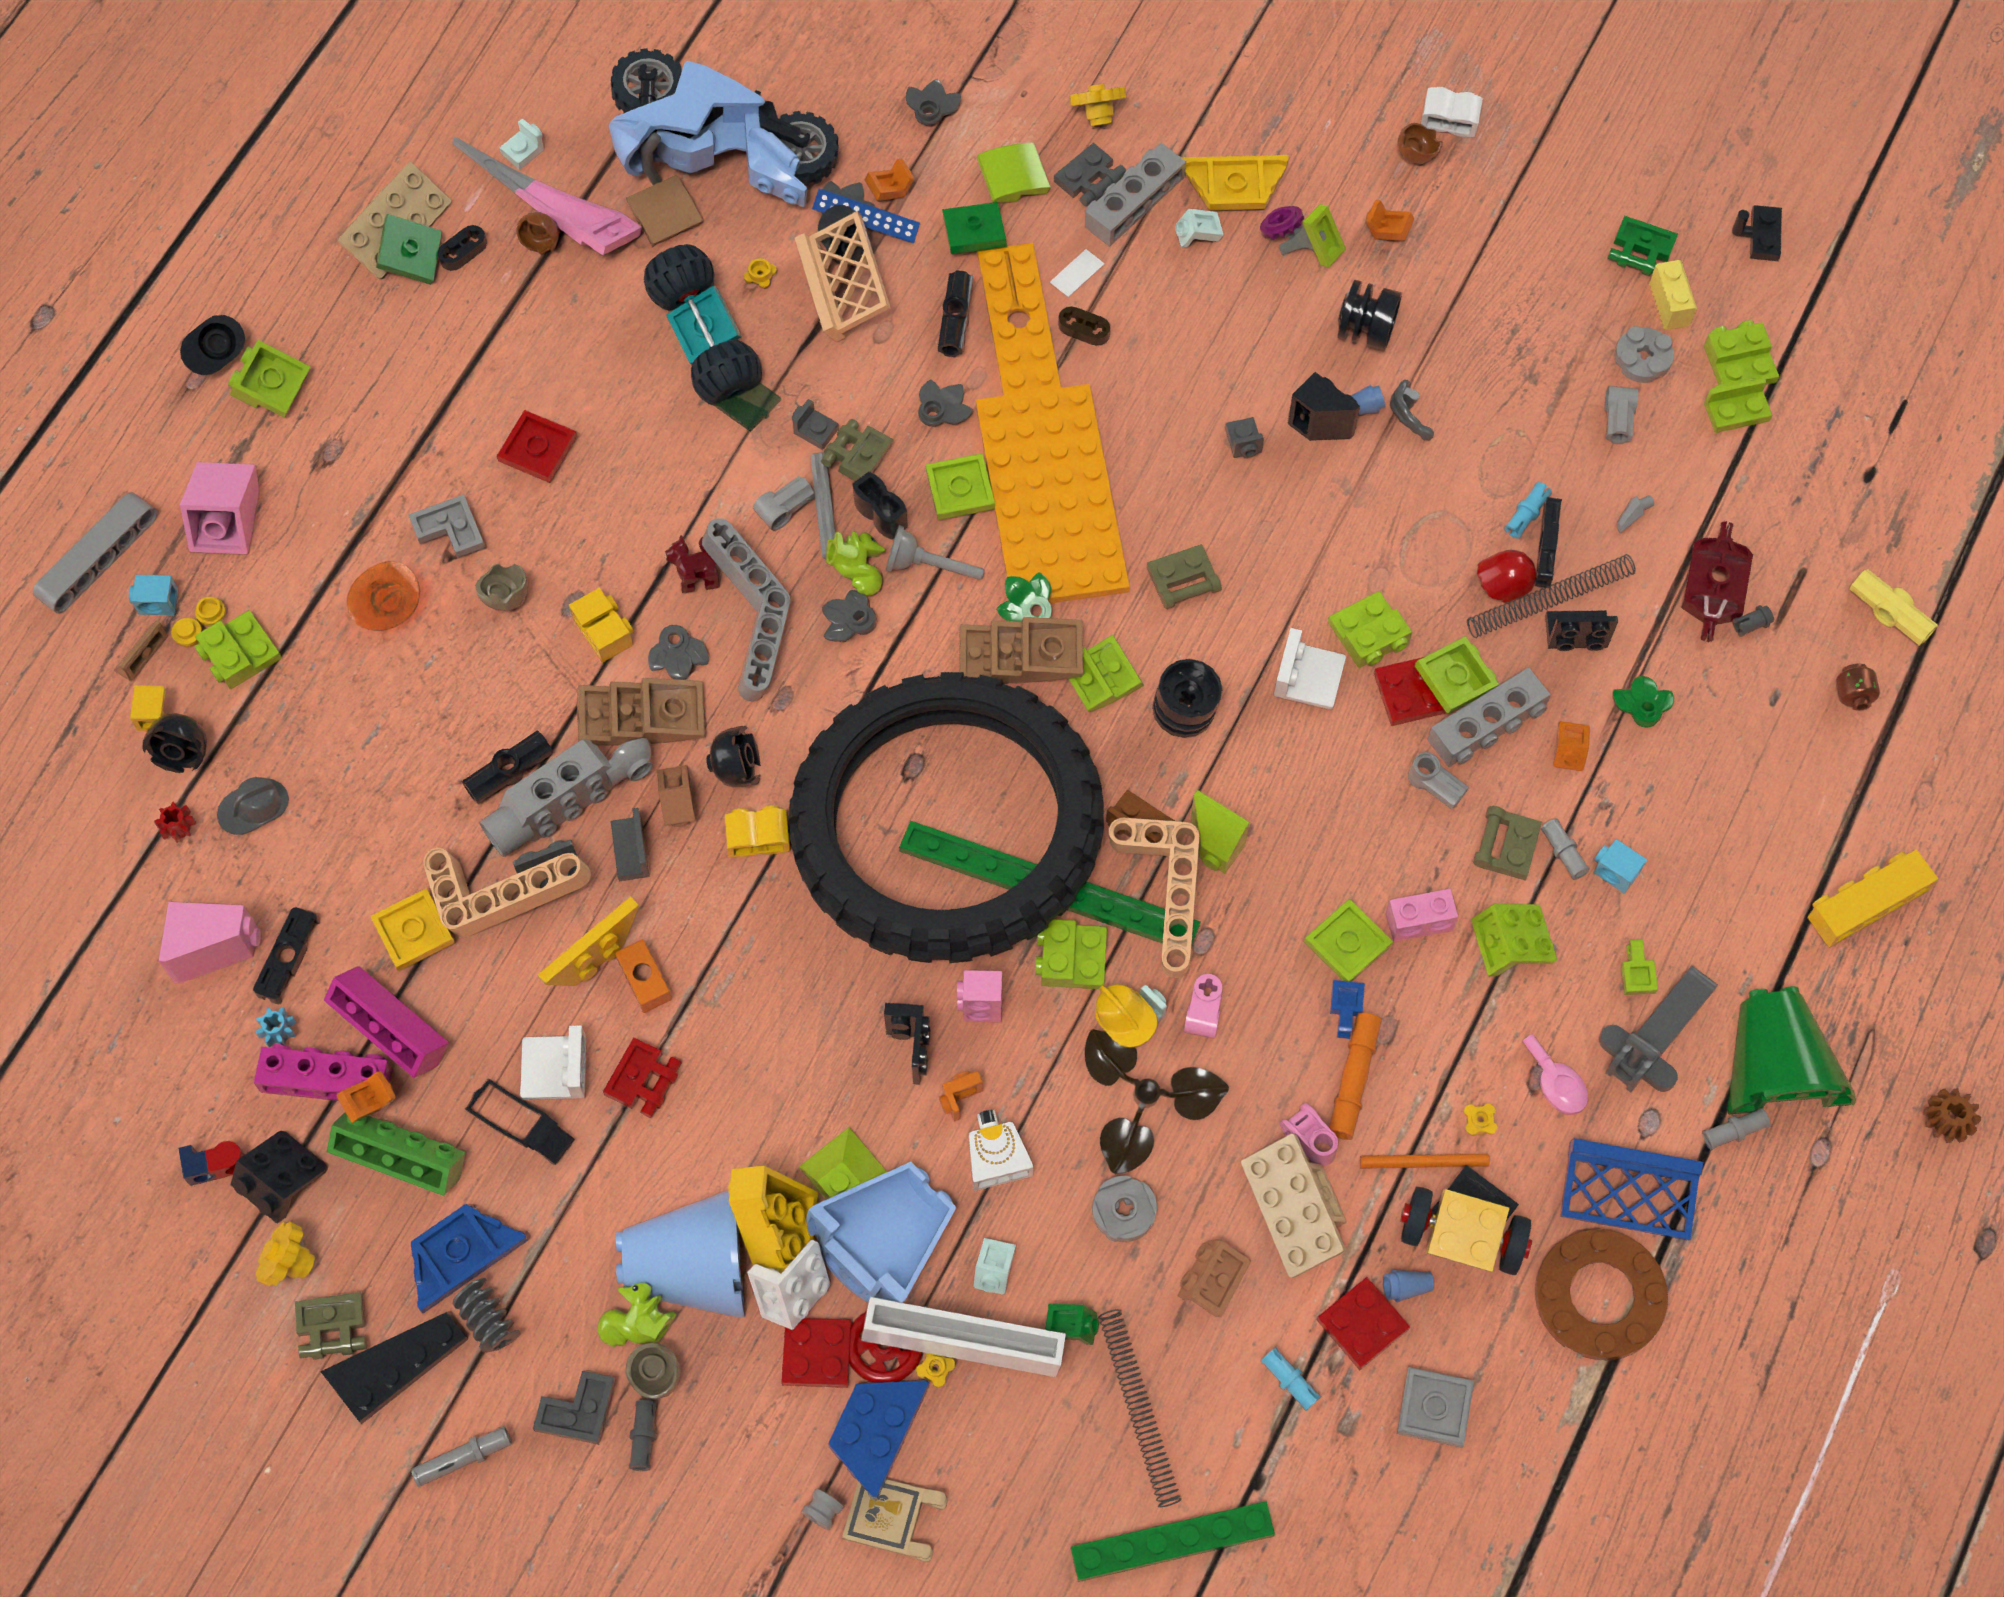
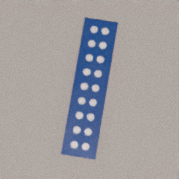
[812,188,920,243]

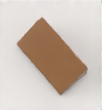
[114,621,168,681]

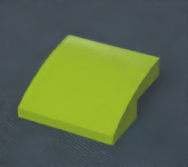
[976,143,1050,202]
[1068,634,1144,712]

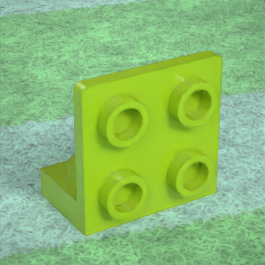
[1471,904,1557,976]

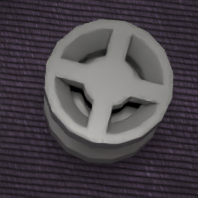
[801,1489,844,1530]

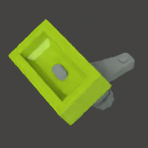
[1279,204,1346,268]

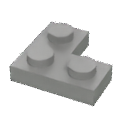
[409,494,485,558]

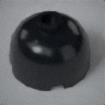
[142,713,207,773]
[706,726,761,788]

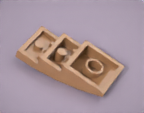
[959,617,1083,684]
[577,678,705,745]

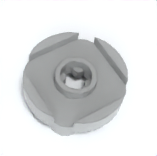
[1614,326,1674,383]
[1092,1176,1157,1242]

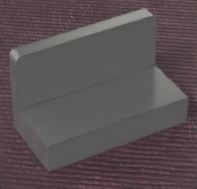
[611,808,650,882]

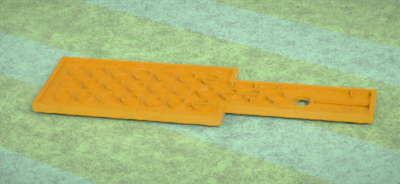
[976,243,1130,606]

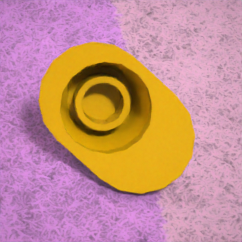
[1095,984,1158,1048]

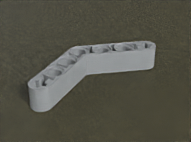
[702,518,790,702]

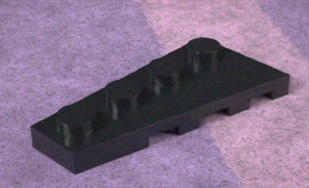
[320,1312,468,1424]

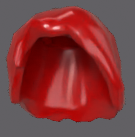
[1477,549,1536,603]

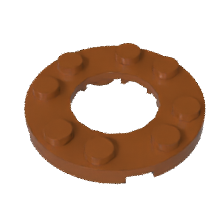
[1535,1229,1668,1361]

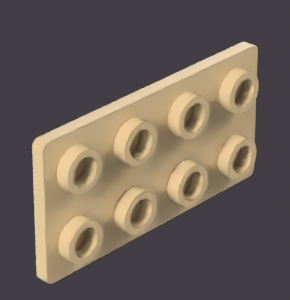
[338,162,451,279]
[1241,1134,1347,1278]

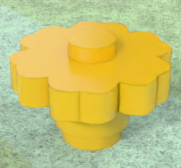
[1069,84,1126,126]
[255,1221,315,1286]

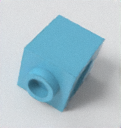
[129,575,178,616]
[1594,839,1647,894]

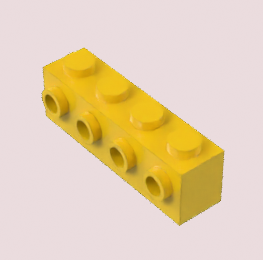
[1807,849,1939,948]

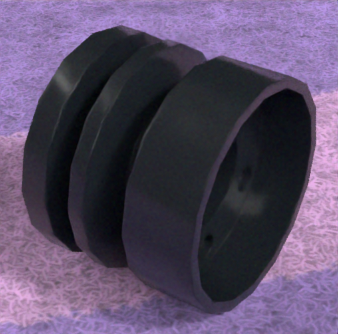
[1338,280,1402,351]
[1152,659,1222,738]

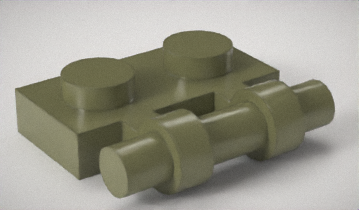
[821,419,893,481]
[295,1292,367,1360]

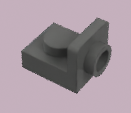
[792,399,839,450]
[1225,417,1264,458]

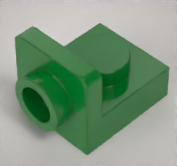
[1045,1304,1099,1345]

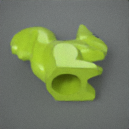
[826,531,885,596]
[597,1282,677,1347]

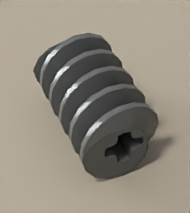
[452,1278,521,1352]

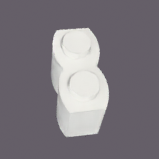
[1421,87,1483,137]

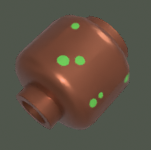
[1837,663,1880,711]

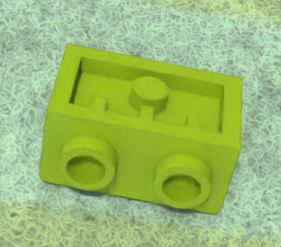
[1704,378,1773,433]

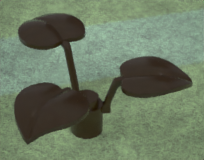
[1085,1029,1229,1174]

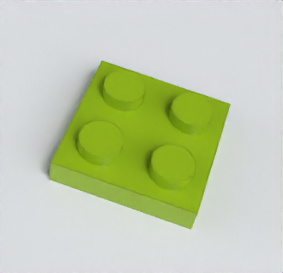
[925,453,995,520]
[1304,899,1393,982]

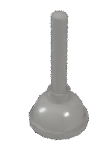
[886,525,984,580]

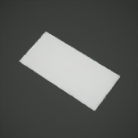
[1050,249,1105,297]

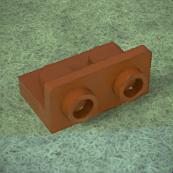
[1106,790,1175,843]

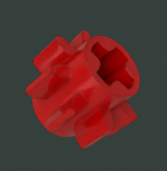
[154,802,196,843]

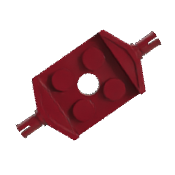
[1681,521,1753,642]

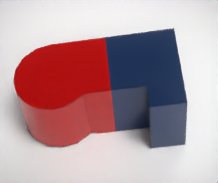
[178,1141,245,1186]

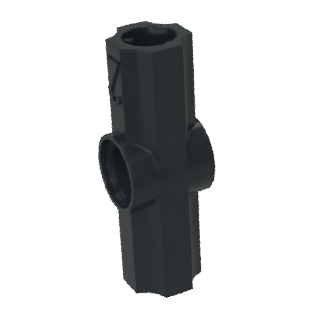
[938,270,973,357]
[462,730,553,804]

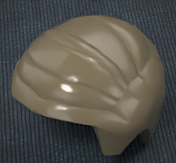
[475,564,528,611]
[625,1343,681,1400]

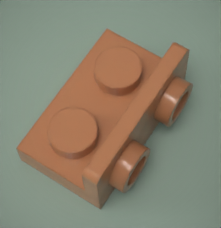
[1178,1240,1251,1317]

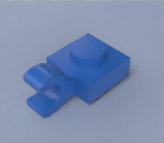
[1330,980,1365,1039]

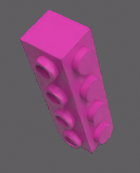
[324,966,449,1078]
[254,1044,393,1101]

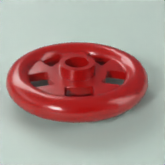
[849,1311,923,1383]

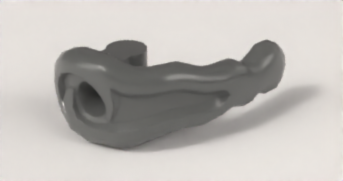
[1390,380,1434,440]

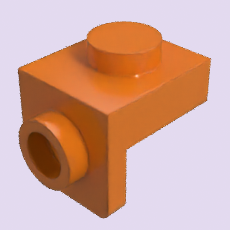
[864,159,914,201]
[1366,200,1414,241]
[336,1071,396,1123]
[939,1071,983,1121]

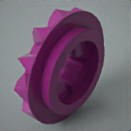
[1260,206,1304,240]

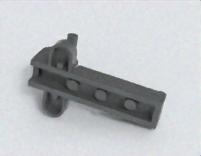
[1599,966,1718,1092]

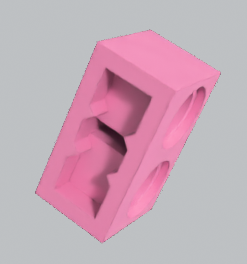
[1385,889,1458,942]
[957,970,1002,1022]

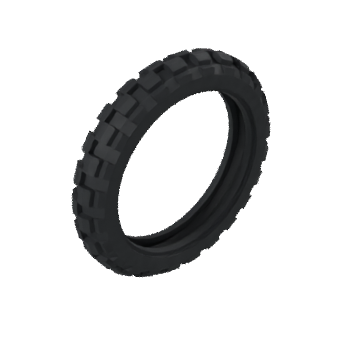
[788,672,1104,963]

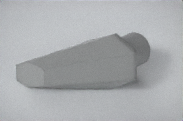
[1617,495,1654,533]

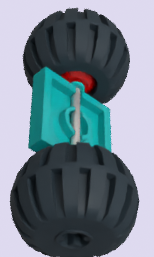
[644,244,762,405]

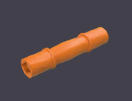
[1329,1013,1382,1140]

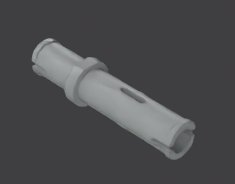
[411,1426,512,1487]

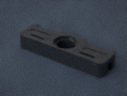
[1535,497,1562,588]
[253,907,320,1004]

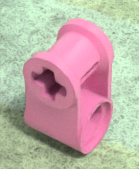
[1184,974,1222,1038]
[1280,1103,1338,1166]

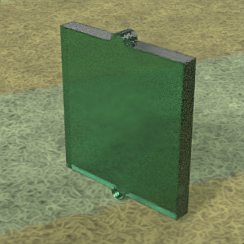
[712,383,781,432]

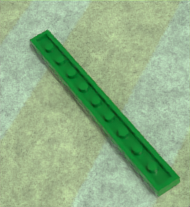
[899,820,1201,948]

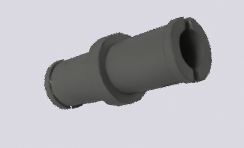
[629,1400,657,1471]

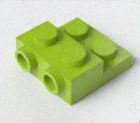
[1704,320,1779,385]
[228,340,311,418]
[1328,591,1412,669]
[194,610,282,690]
[1414,636,1499,714]
[1035,919,1107,989]

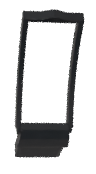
[465,1079,575,1165]

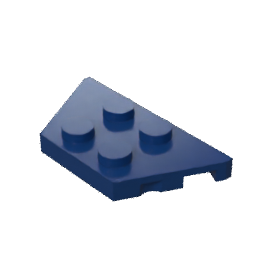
[411,1204,528,1314]
[828,1380,929,1501]

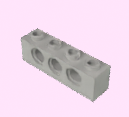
[1085,143,1186,247]
[1427,667,1551,767]

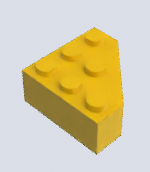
[728,1166,818,1274]

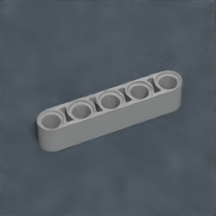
[33,492,157,613]

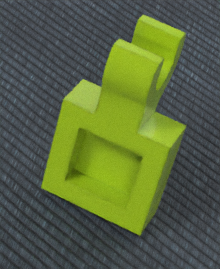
[1621,939,1658,995]

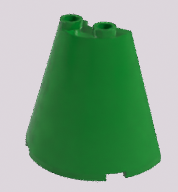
[1727,986,1856,1115]

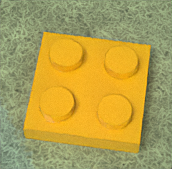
[370,888,455,972]

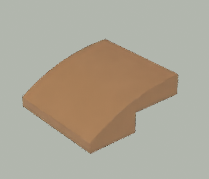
[626,175,703,246]

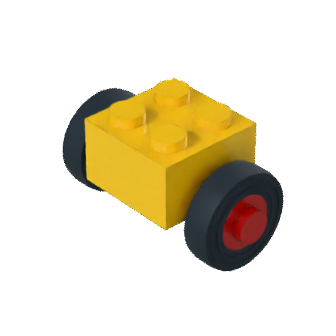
[1400,1187,1532,1275]

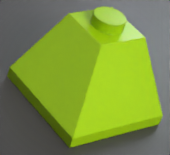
[1191,790,1250,874]
[799,1127,887,1200]

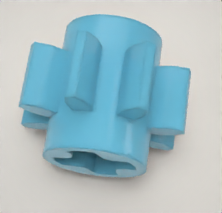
[255,1007,296,1047]

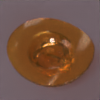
[347,561,420,631]

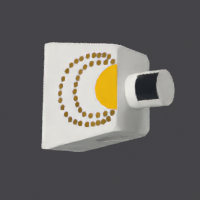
[969,1110,1033,1191]

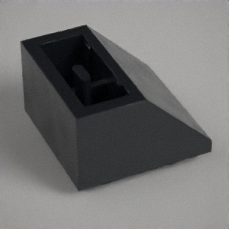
[1288,372,1360,441]

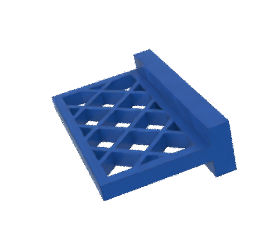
[1560,1138,1703,1241]

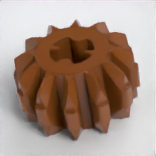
[1923,1088,1981,1143]

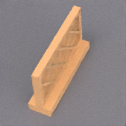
[795,211,891,342]

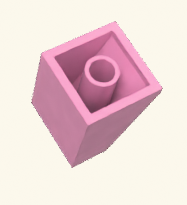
[180,462,259,554]
[159,902,261,983]

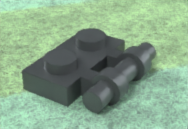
[1054,142,1126,207]

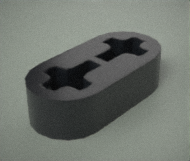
[438,225,487,271]

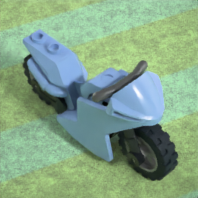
[609,48,839,207]

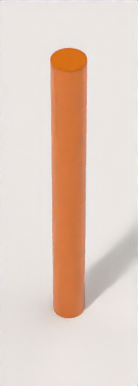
[1360,1154,1490,1169]

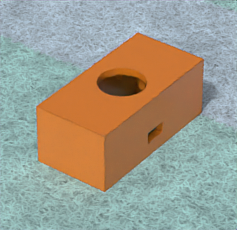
[615,939,672,1013]

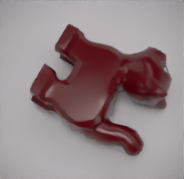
[664,535,719,593]

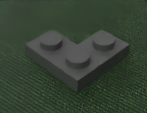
[533,1371,616,1445]

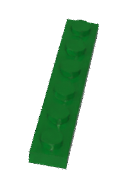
[1070,1501,1275,1582]

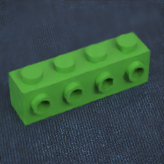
[327,1112,466,1196]

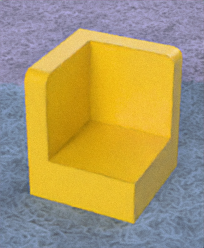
[130,685,166,731]

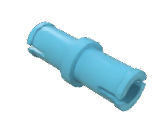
[1504,482,1552,539]
[1260,1347,1321,1411]

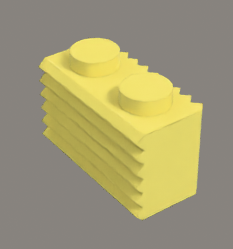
[1649,260,1697,330]

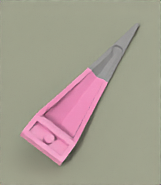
[452,137,642,255]

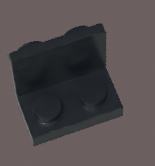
[1545,610,1618,651]
[884,1003,930,1085]

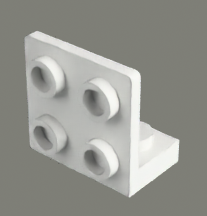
[1274,628,1346,710]
[520,1026,586,1100]
[747,1240,830,1330]

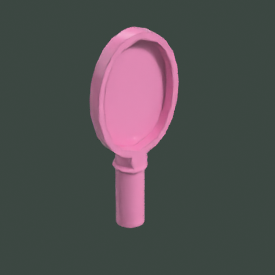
[1523,1034,1588,1115]

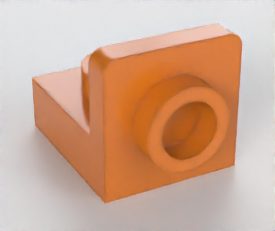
[1554,721,1590,771]

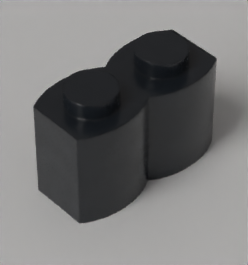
[852,472,908,539]

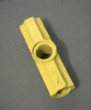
[1849,569,1938,646]

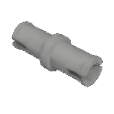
[1541,818,1590,880]
[1702,1108,1771,1150]

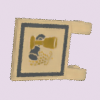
[842,1479,947,1562]

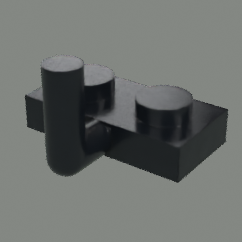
[1732,205,1782,261]

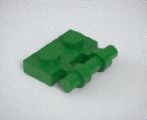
[1608,215,1678,276]

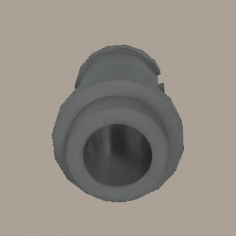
[1733,605,1774,637]

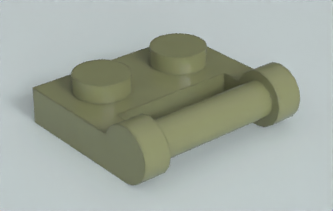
[1147,544,1222,609]
[1473,806,1542,881]

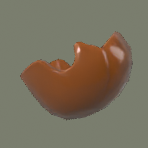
[1398,123,1443,164]
[516,212,559,255]

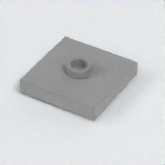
[1397,1367,1474,1448]

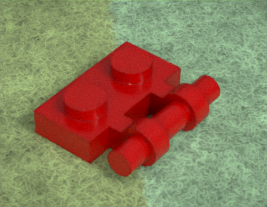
[603,1037,682,1118]

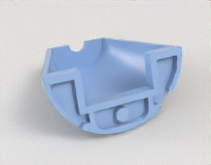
[806,1162,956,1303]
[616,1190,745,1317]

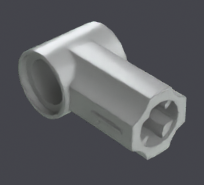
[1604,386,1638,444]
[753,476,815,531]
[1408,752,1469,809]

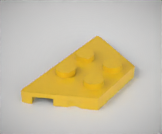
[1181,155,1289,210]
[537,896,639,986]

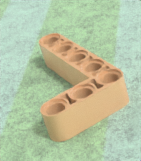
[1109,818,1199,978]
[423,848,591,937]

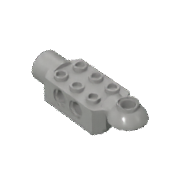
[479,738,653,857]

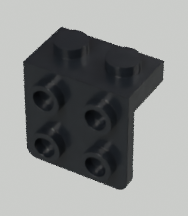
[230,1131,326,1224]

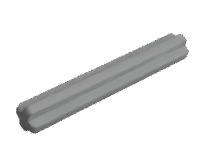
[811,452,835,559]

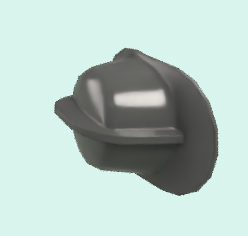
[217,777,289,835]

